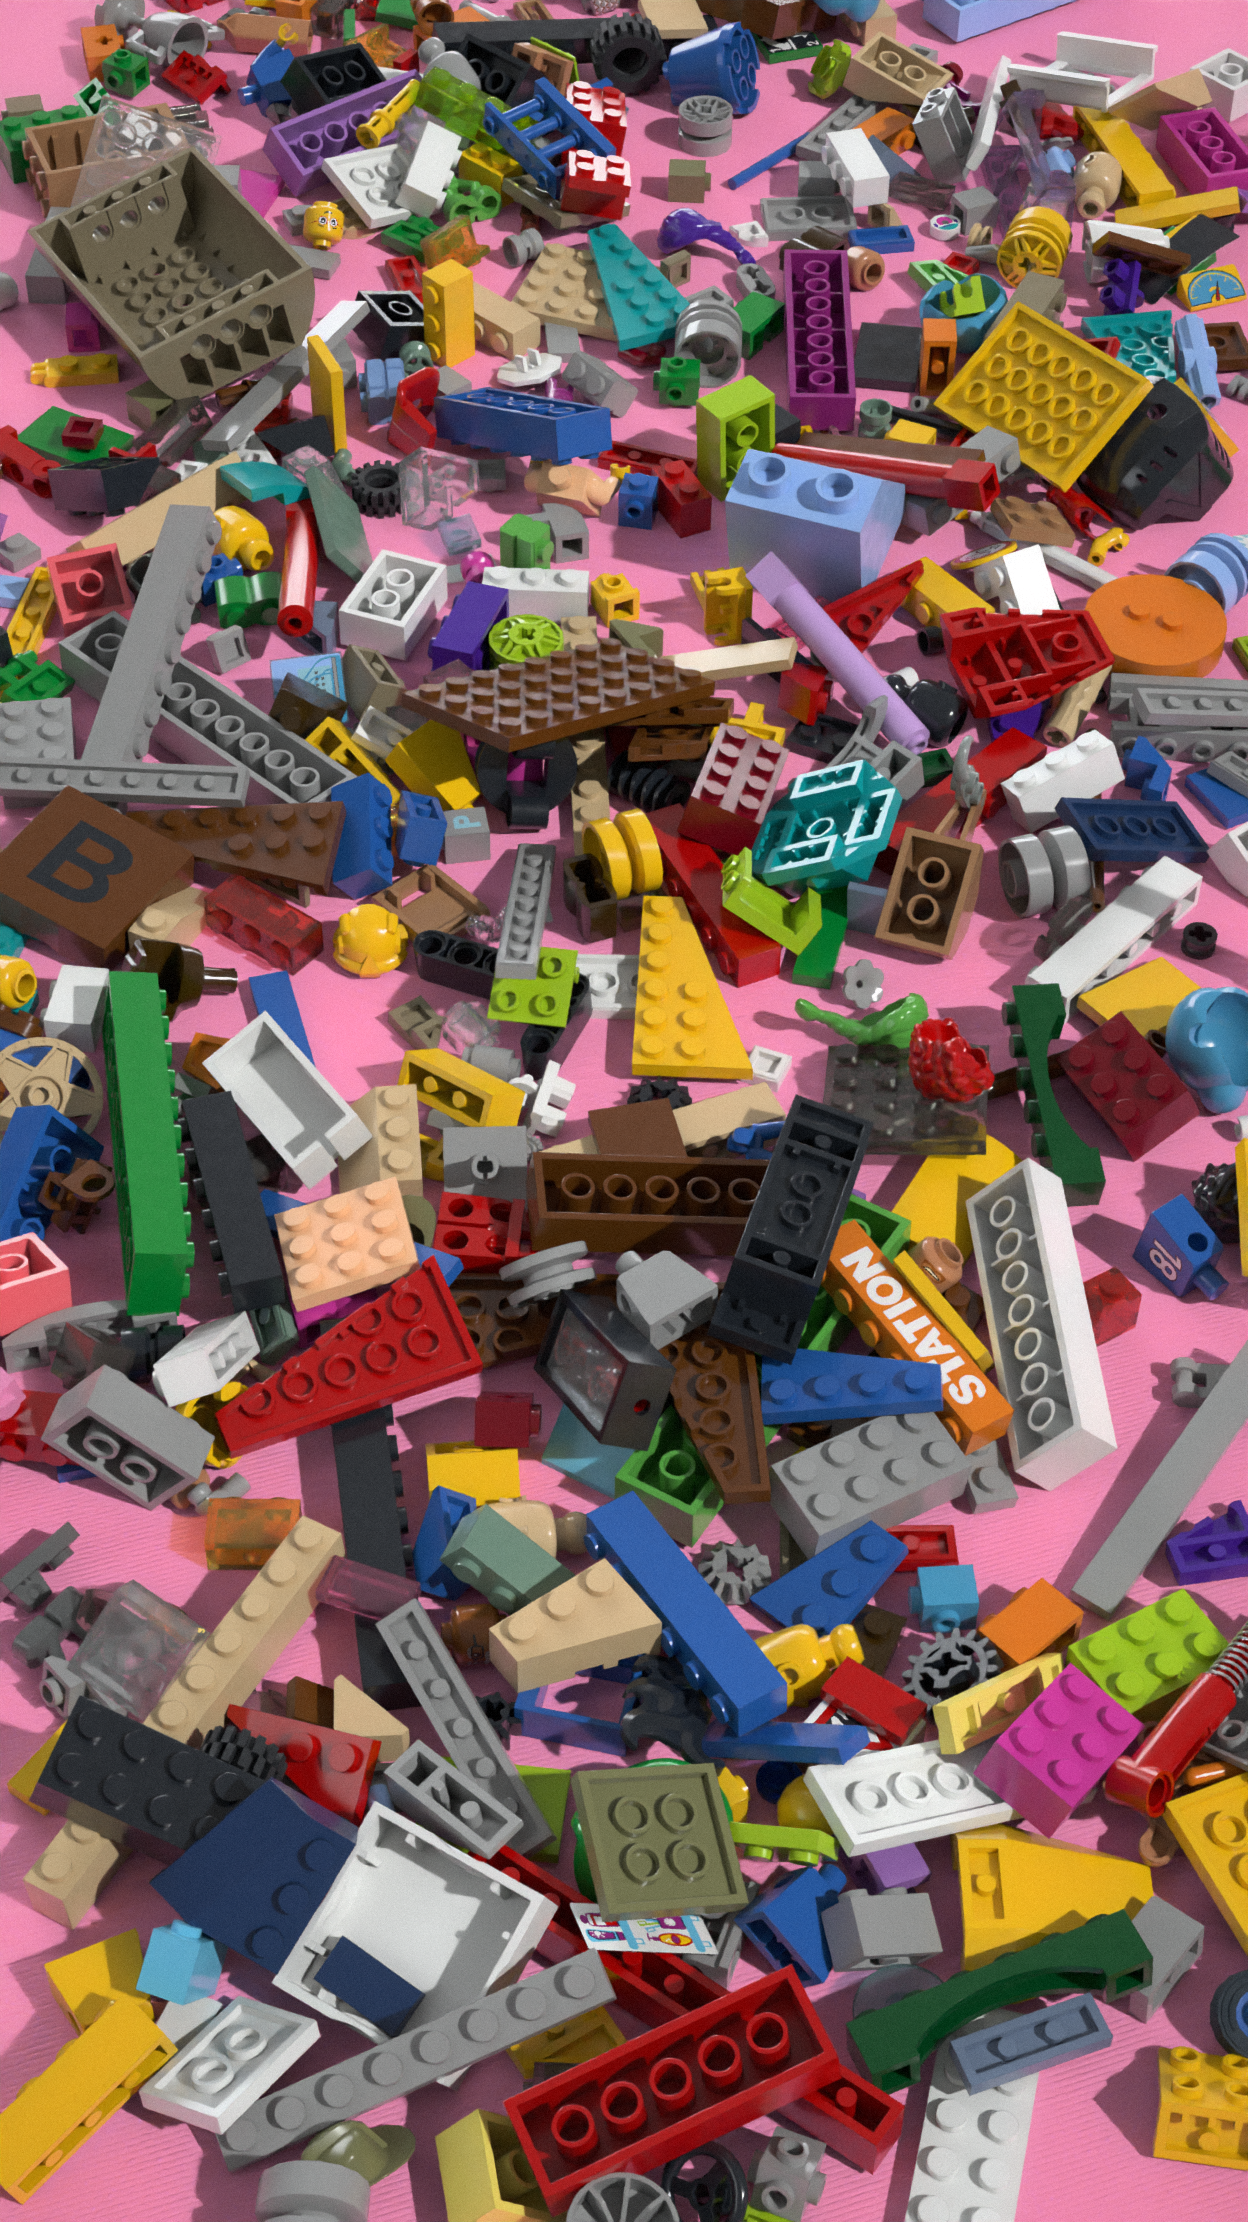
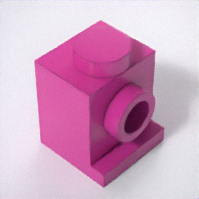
[65,303,101,353]

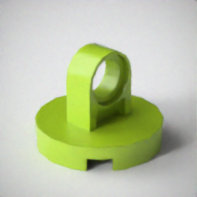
[808,39,853,99]

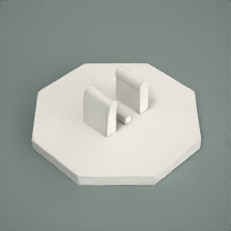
[497,348,562,387]

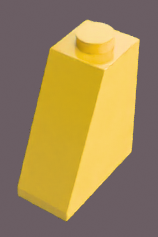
[385,720,481,811]

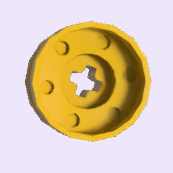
[996,206,1073,288]

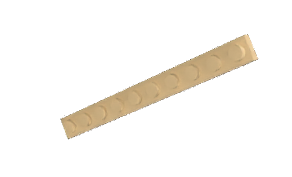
[561,616,610,857]

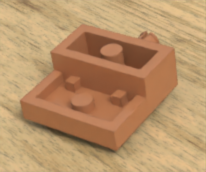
[512,43,574,96]

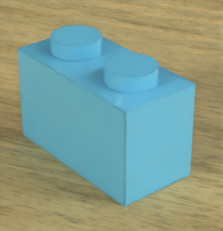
[136,1919,228,2005]

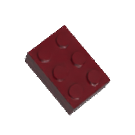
[1056,1011,1200,1162]

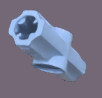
[1174,314,1221,410]

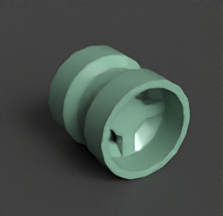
[858,398,893,440]

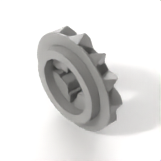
[698,1538,772,1605]

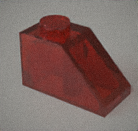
[1083,1266,1142,1347]

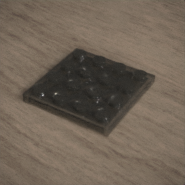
[823,1043,990,1155]

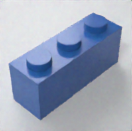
[331,773,394,900]

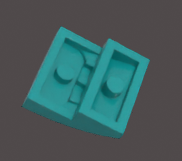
[220,461,310,505]

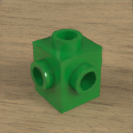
[102,49,150,98]
[653,357,701,406]

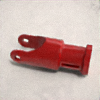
[1046,484,1113,540]

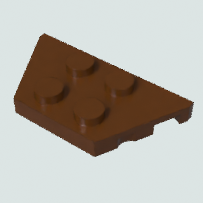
[628,724,714,762]

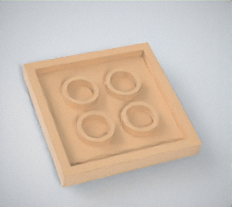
[274,1176,421,1312]

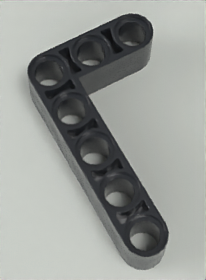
[413,930,593,1081]

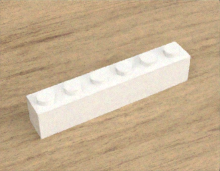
[1025,856,1203,1024]

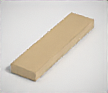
[661,637,798,681]

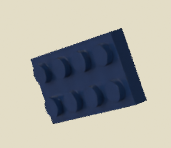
[1054,797,1210,863]

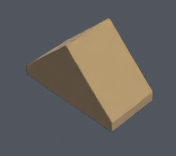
[334,1674,410,1762]

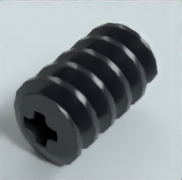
[607,750,691,813]

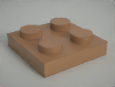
[990,496,1076,548]

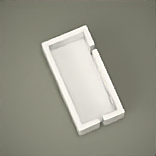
[202,1010,373,1190]

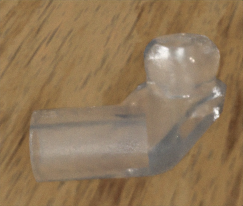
[465,907,506,943]

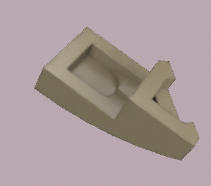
[388,995,444,1050]

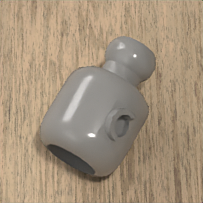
[418,37,481,112]

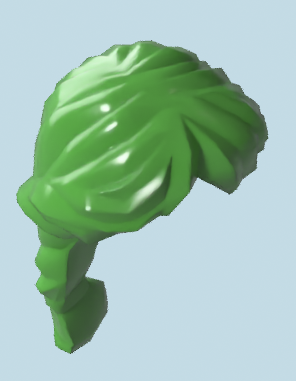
[794,993,929,1053]

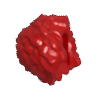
[908,1018,995,1103]

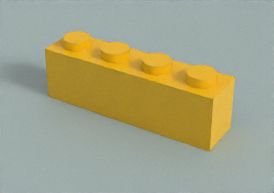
[0,1992,178,2205]

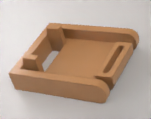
[372,864,491,943]

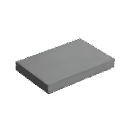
[760,195,858,241]

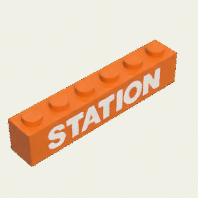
[821,1219,1015,1456]

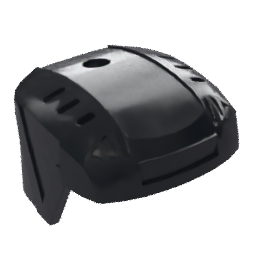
[1076,376,1234,530]

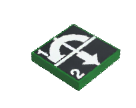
[750,31,823,64]

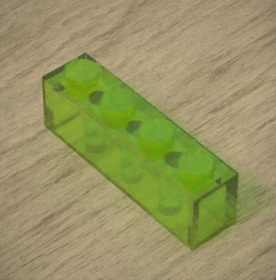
[413,66,539,162]

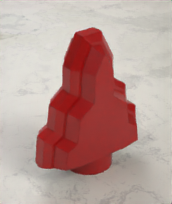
[1019,100,1084,143]

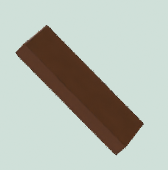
[1092,231,1191,278]

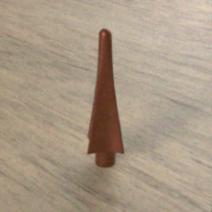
[519,204,541,232]

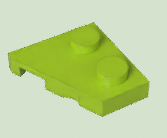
[729,1822,840,1867]

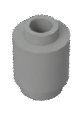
[461,1044,521,1083]

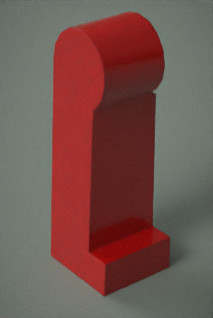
[0,424,61,499]

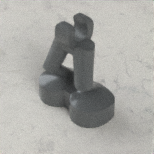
[11,1586,127,1692]

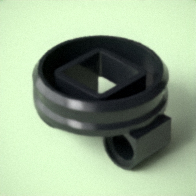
[475,737,577,829]

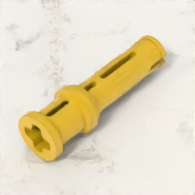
[356,79,425,149]

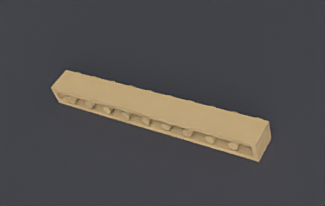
[23,1515,347,1930]

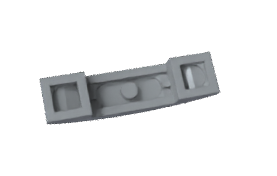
[1,1300,178,1374]

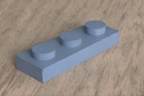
[948,1992,1113,2096]

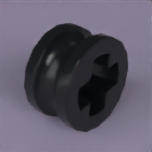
[1181,922,1218,960]

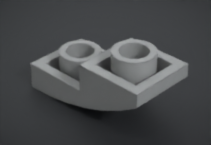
[39,1656,129,1721]

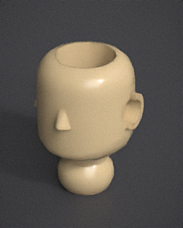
[1069,151,1123,219]
[488,1495,587,1559]

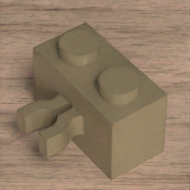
[341,644,411,721]

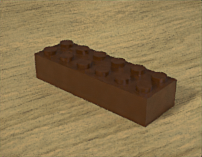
[525,1152,770,1256]

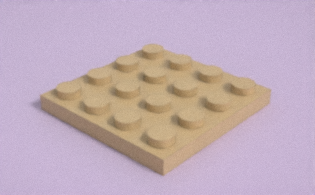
[511,243,660,342]

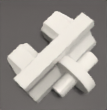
[508,1060,576,1138]

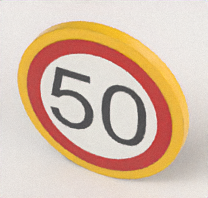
[950,540,1018,570]

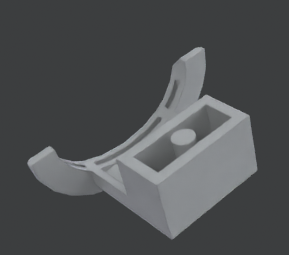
[787,695,924,809]

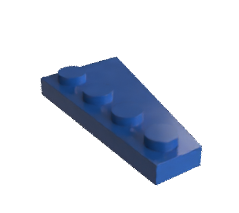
[761,1348,943,1425]

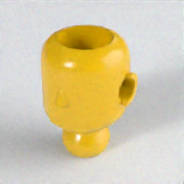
[213,505,274,572]
[754,1624,865,1708]

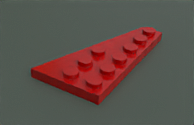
[215,1254,483,1459]

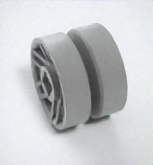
[678,95,733,157]

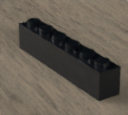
[177,1091,286,1314]

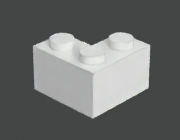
[972,544,1060,615]

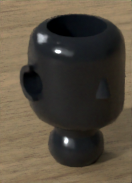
[885,674,968,748]

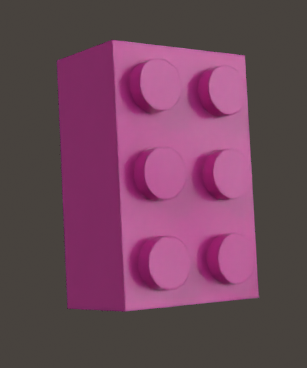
[973,1663,1146,1839]

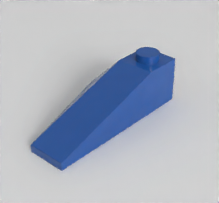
[0,1105,105,1242]

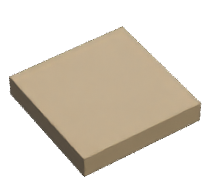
[638,0,708,39]

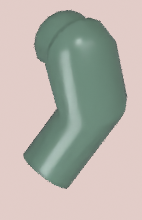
[328,448,356,487]

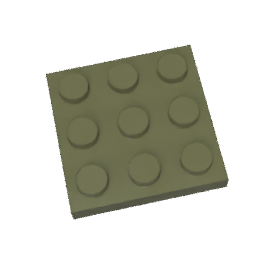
[570,1763,749,1922]

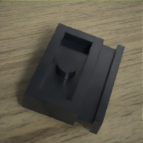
[786,714,858,764]

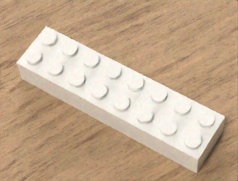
[965,1158,1118,1491]

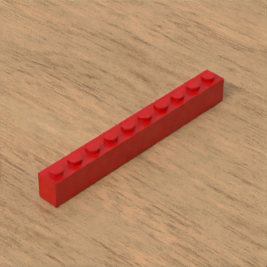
[467,1845,905,2175]

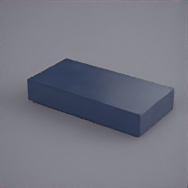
[313,1935,426,2038]

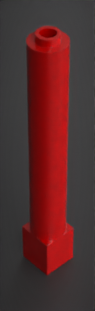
[772,442,1001,512]
[277,497,322,637]

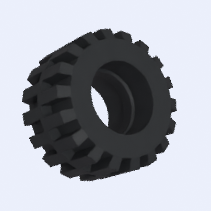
[590,12,667,97]

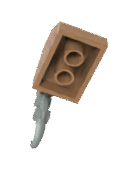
[874,735,987,960]

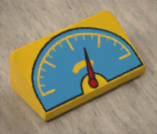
[1176,264,1247,312]

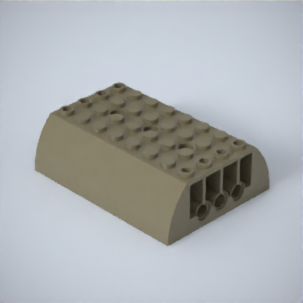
[27,146,315,404]

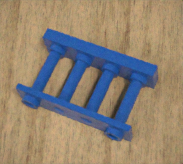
[483,77,616,200]

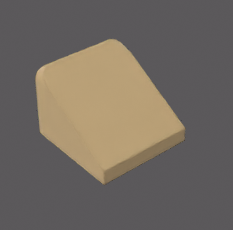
[867,203,903,228]

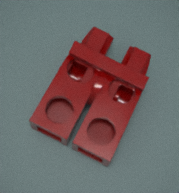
[433,1191,541,1273]

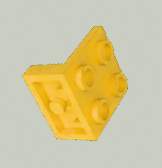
[1153,2046,1248,2171]

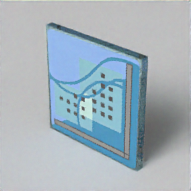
[269,651,350,724]

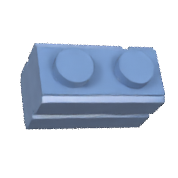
[358,358,405,425]

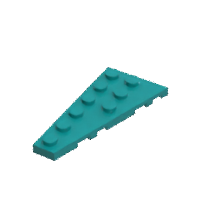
[587,224,690,352]

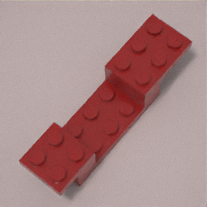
[559,81,631,220]

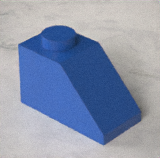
[395,790,448,867]
[412,1485,477,1601]

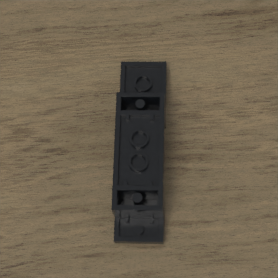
[707,1094,874,1365]

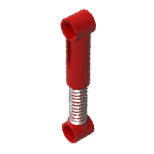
[1105,1621,1248,1818]

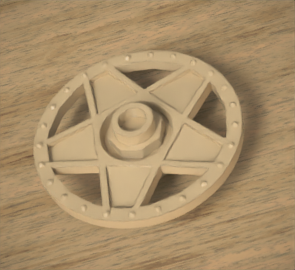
[0,1037,103,1145]

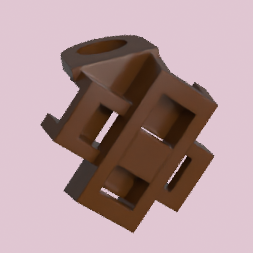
[37,1158,116,1235]

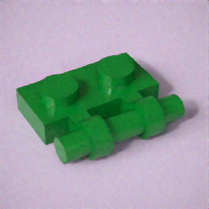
[381,215,462,265]
[0,650,76,703]

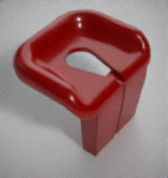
[387,367,440,466]

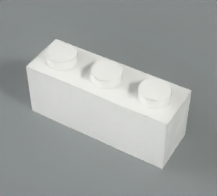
[395,121,462,218]
[821,128,890,208]
[482,566,589,625]
[1001,730,1125,833]

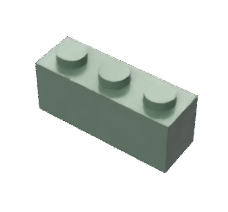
[439,1504,576,1615]

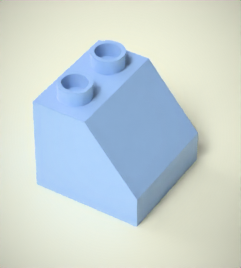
[725,449,905,606]

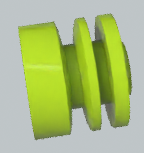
[489,614,564,670]

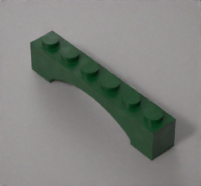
[1001,983,1106,1207]
[845,1909,1153,2095]

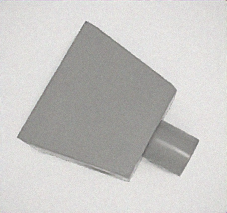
[615,1251,718,1350]

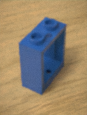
[514,1653,649,1757]

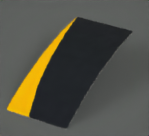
[1138,213,1240,305]

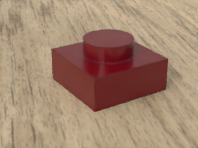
[61,416,104,450]

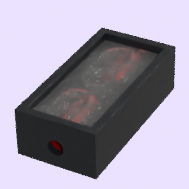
[533,1289,677,1451]

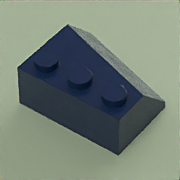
[149,1777,359,1975]

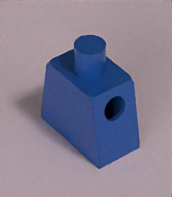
[733,1863,847,1988]

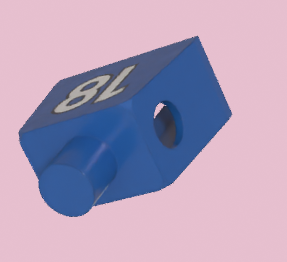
[1132,1194,1229,1300]

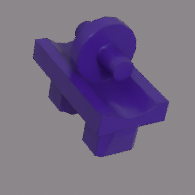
[1099,258,1145,316]

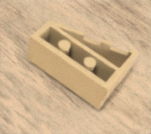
[489,1558,662,1693]

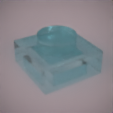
[437,513,482,557]

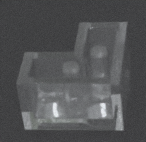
[399,447,480,532]

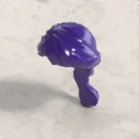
[657,208,756,265]

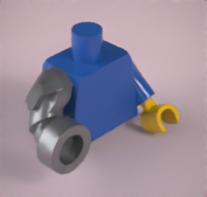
[237,23,303,124]

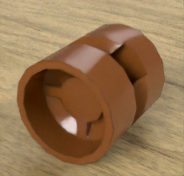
[409,0,454,36]

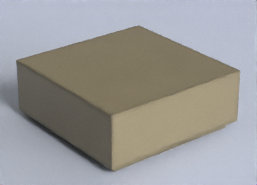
[660,250,691,288]

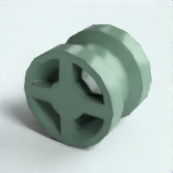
[399,341,434,378]

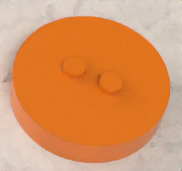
[1085,574,1227,678]

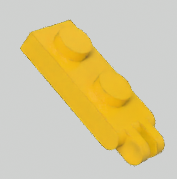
[30,353,119,388]

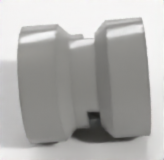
[502,228,545,268]

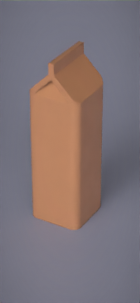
[217,13,313,57]

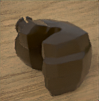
[120,938,238,1023]

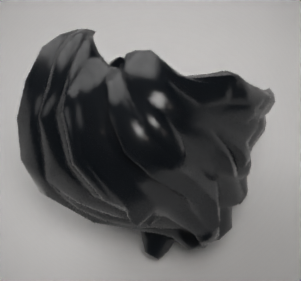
[1191,1162,1240,1244]

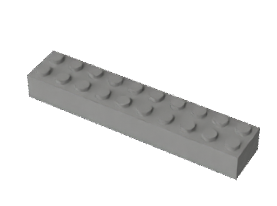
[58,610,358,806]

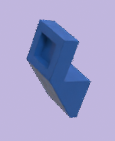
[1121,736,1172,801]

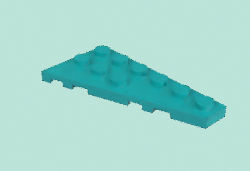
[1080,310,1176,383]

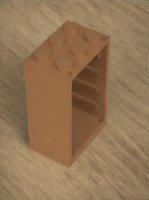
[22,103,190,218]

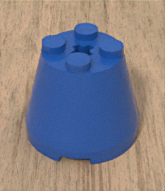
[663,22,760,115]

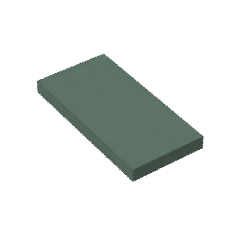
[305,465,373,584]

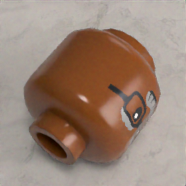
[441,1604,507,1666]

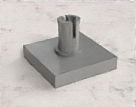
[443,1126,528,1210]

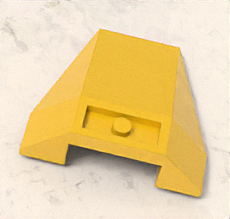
[949,1823,1154,2004]

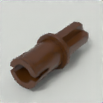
[215,378,262,409]

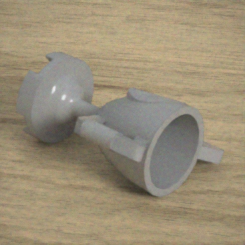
[94,0,225,67]

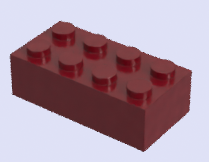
[677,722,790,856]

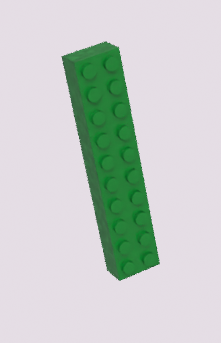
[102,971,195,1316]

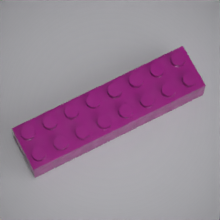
[783,249,856,432]

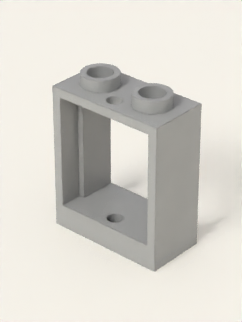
[912,87,973,187]

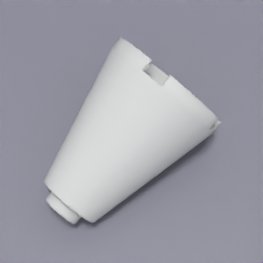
[1082,219,1170,283]

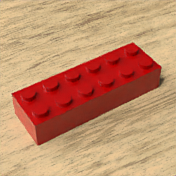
[503,1964,841,2218]

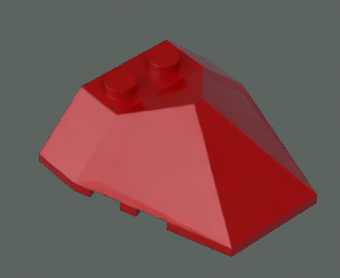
[940,607,1115,719]

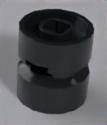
[120,1324,186,1384]

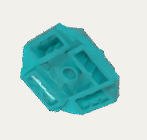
[751,759,903,897]

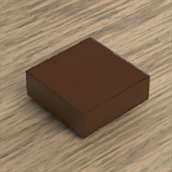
[286,1676,334,1729]

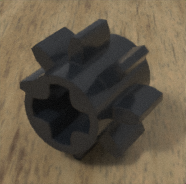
[475,1692,522,1751]

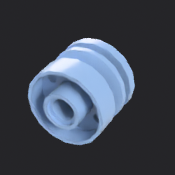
[1164,533,1248,615]

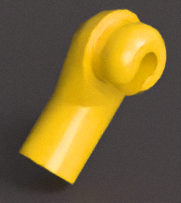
[1087,527,1130,566]

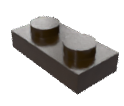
[831,1604,907,1678]

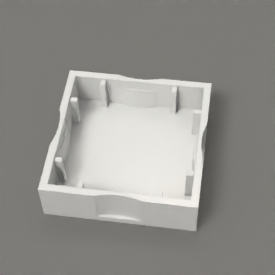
[272,1801,558,2091]

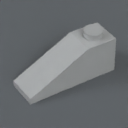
[384,1739,524,1860]

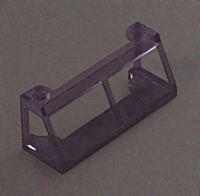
[980,88,1076,240]

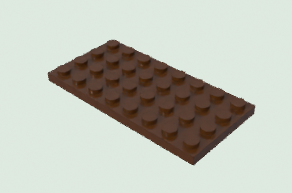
[401,638,715,753]

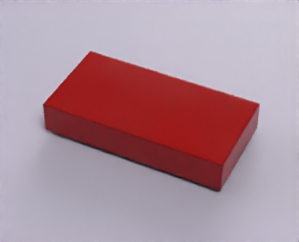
[820,1656,928,1747]

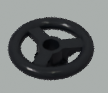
[659,2140,748,2222]

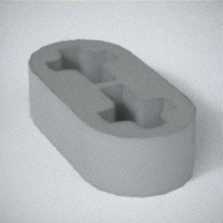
[736,263,776,299]

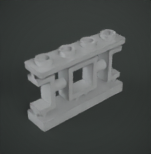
[1107,673,1248,763]

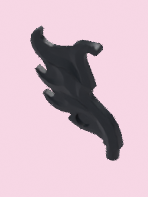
[619,1655,726,1777]

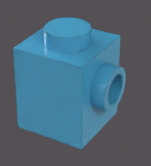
[908,1564,979,1634]

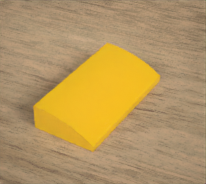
[892,1117,1023,1268]

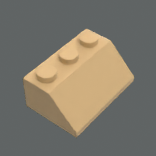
[338,1084,423,1197]

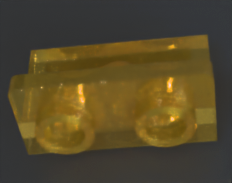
[342,23,407,69]
[420,215,491,270]

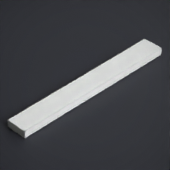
[965,55,1012,171]

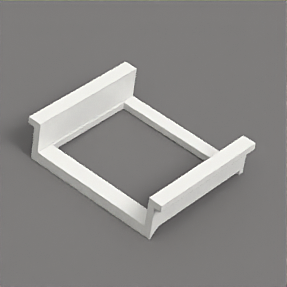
[1007,31,1158,113]

